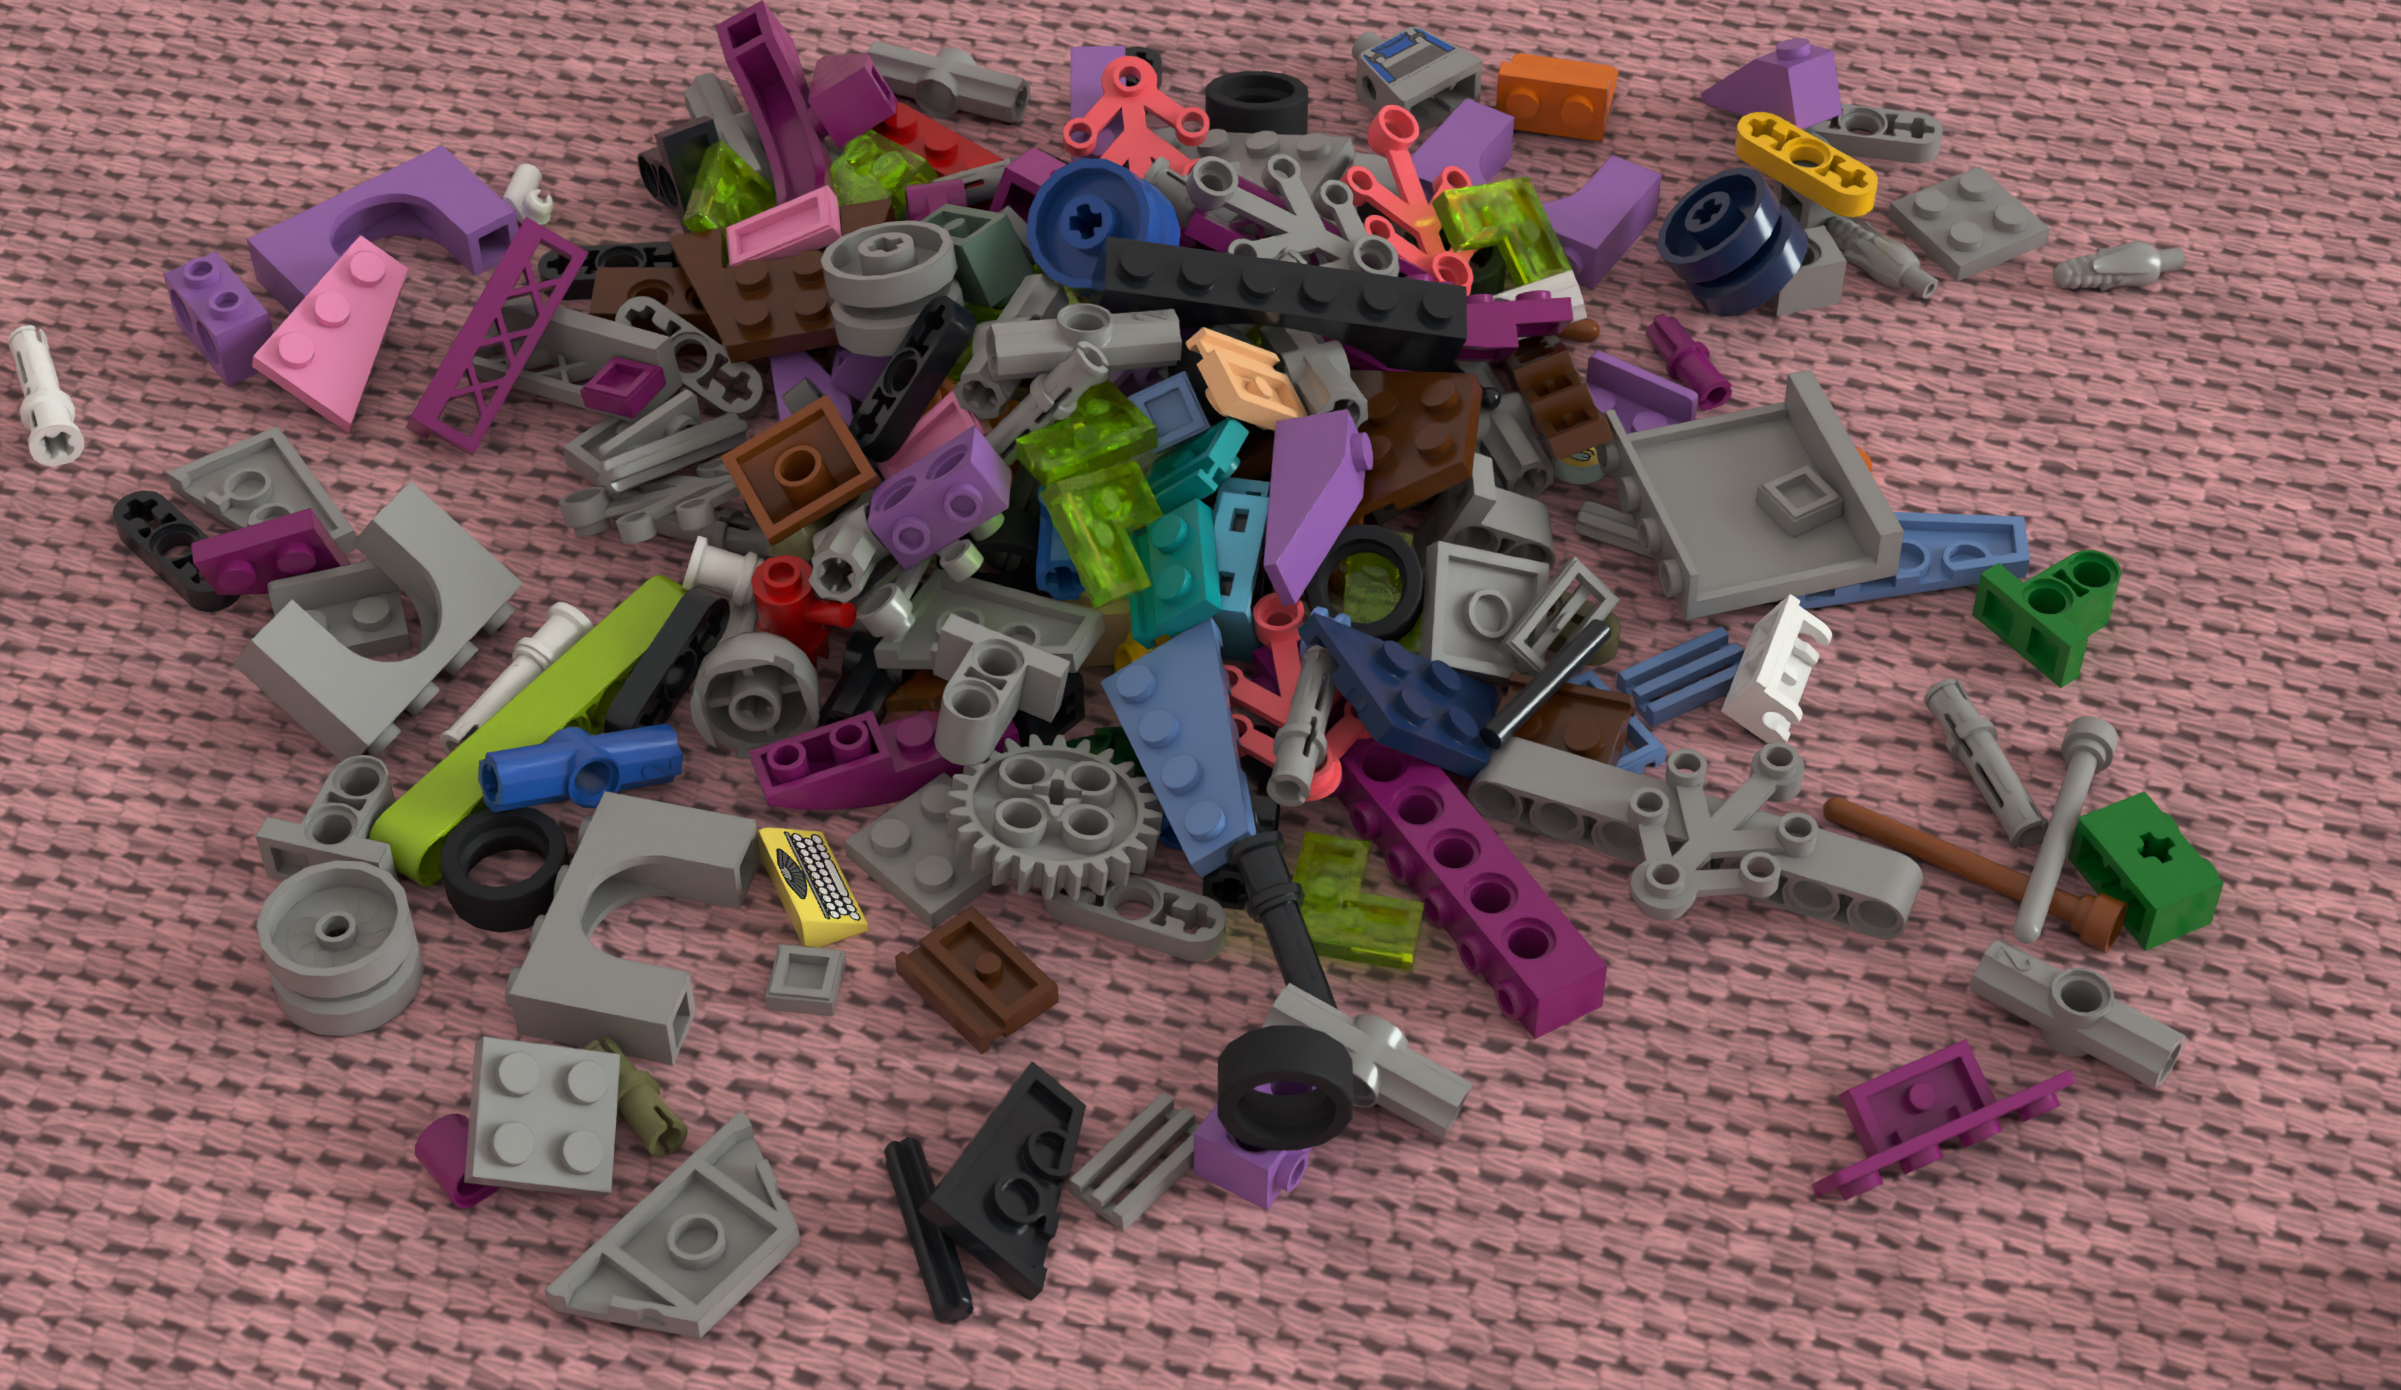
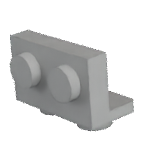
[563,389,701,497]

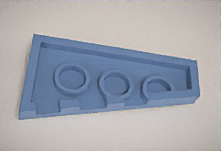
[1781,512,2030,609]
[1100,617,1256,878]

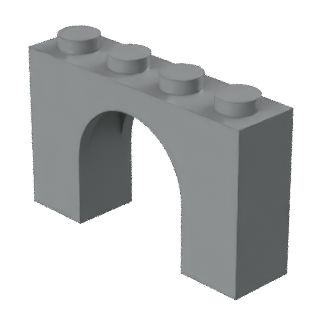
[232,481,523,762]
[505,791,761,1065]

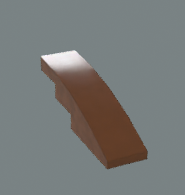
[1500,335,1614,461]

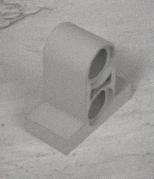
[1414,453,1555,578]
[933,613,1071,766]
[255,755,399,883]

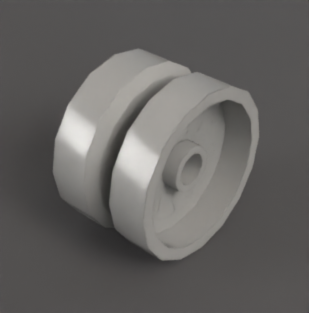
[820,220,965,357]
[256,860,424,1036]

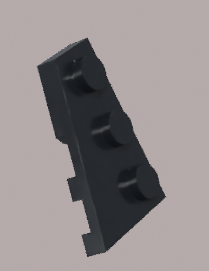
[918,1061,1086,1301]

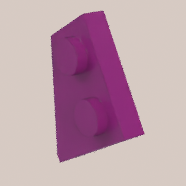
[191,508,351,595]

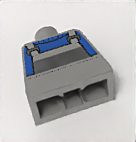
[1352,27,1482,134]

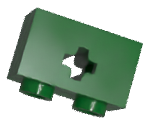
[2068,791,2224,951]

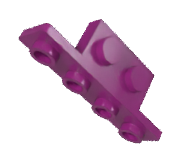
[1811,1039,2077,1201]

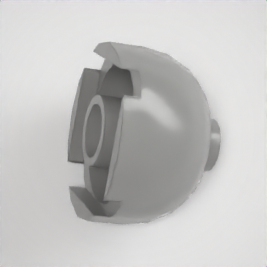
[690,632,821,759]

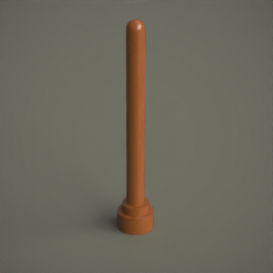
[1823,797,2129,953]

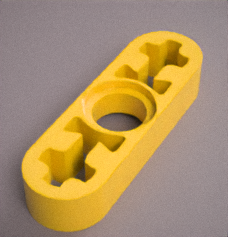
[1735,112,1878,217]

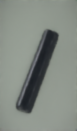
[884,1137,974,1324]

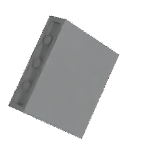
[1596,369,1904,620]

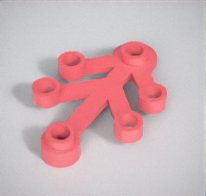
[1063,56,1210,179]
[1339,105,1490,296]
[1223,592,1372,801]

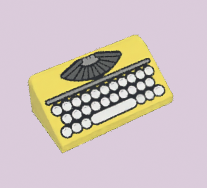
[757,828,869,948]

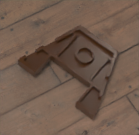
[670,198,896,363]
[1344,370,1483,528]

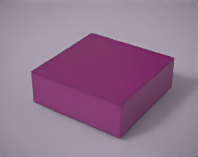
[580,356,667,419]

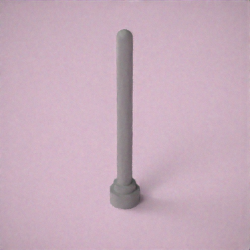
[2013,716,2118,944]

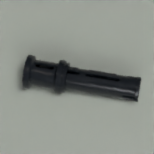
[1225,831,1338,1009]

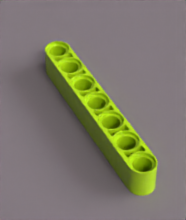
[368,574,687,887]

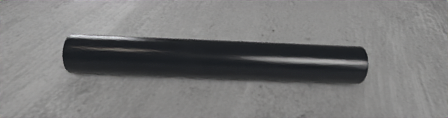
[1480,619,1611,749]

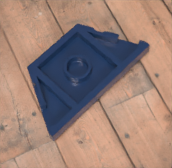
[1298,612,1498,779]

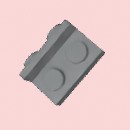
[267,560,412,658]

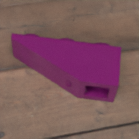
[806,53,897,148]

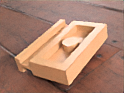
[1185,327,1308,431]

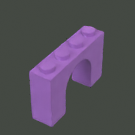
[1411,98,1662,290]
[247,145,519,314]

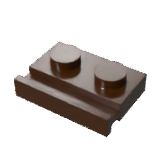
[1495,672,1637,767]
[895,906,1059,1054]

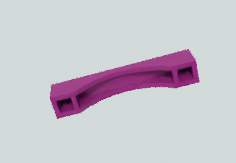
[715,0,846,251]

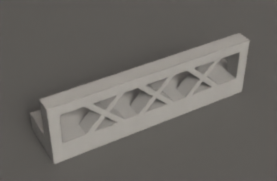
[465,296,683,423]

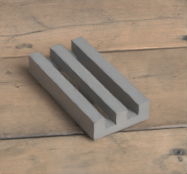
[1496,557,1620,676]
[1069,1092,1200,1232]

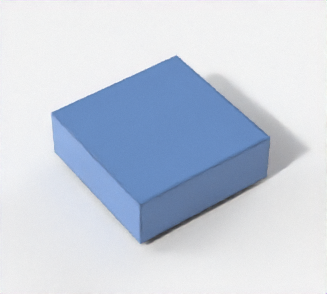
[1128,371,1212,455]

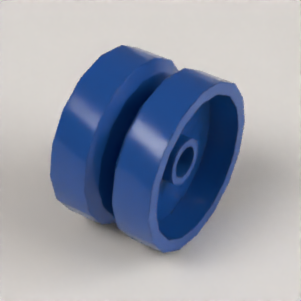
[1027,159,1181,299]

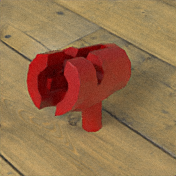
[751,555,857,673]

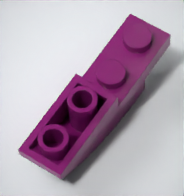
[1403,274,1573,362]
[748,706,1021,810]

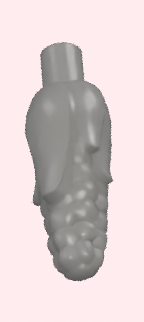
[1825,216,1938,299]
[2053,241,2185,292]

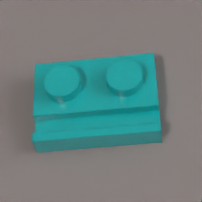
[1120,416,1249,536]
[1124,498,1222,650]

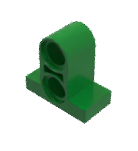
[1972,550,2122,688]

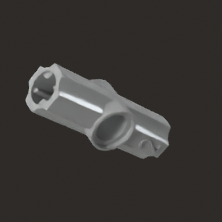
[867,41,1030,125]
[684,72,776,210]
[953,273,1070,420]
[986,303,1182,386]
[1260,326,1368,428]
[1454,361,1555,499]
[808,488,891,603]
[1970,939,2186,1089]
[1261,983,1473,1139]

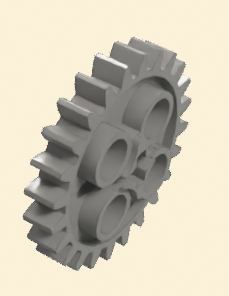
[946,734,1163,901]

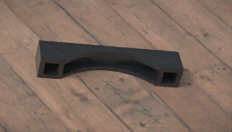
[1091,236,1467,373]

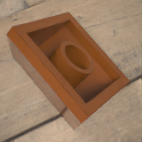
[720,394,881,546]

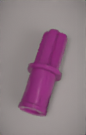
[1646,314,1732,411]

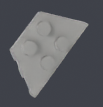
[544,1111,801,1339]

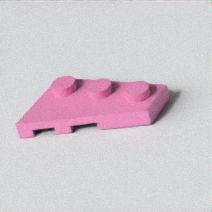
[252,235,408,433]

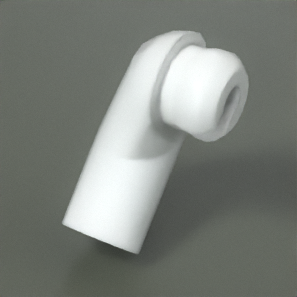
[503,164,554,226]

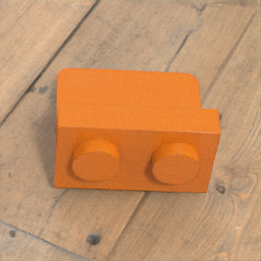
[1496,53,1618,142]

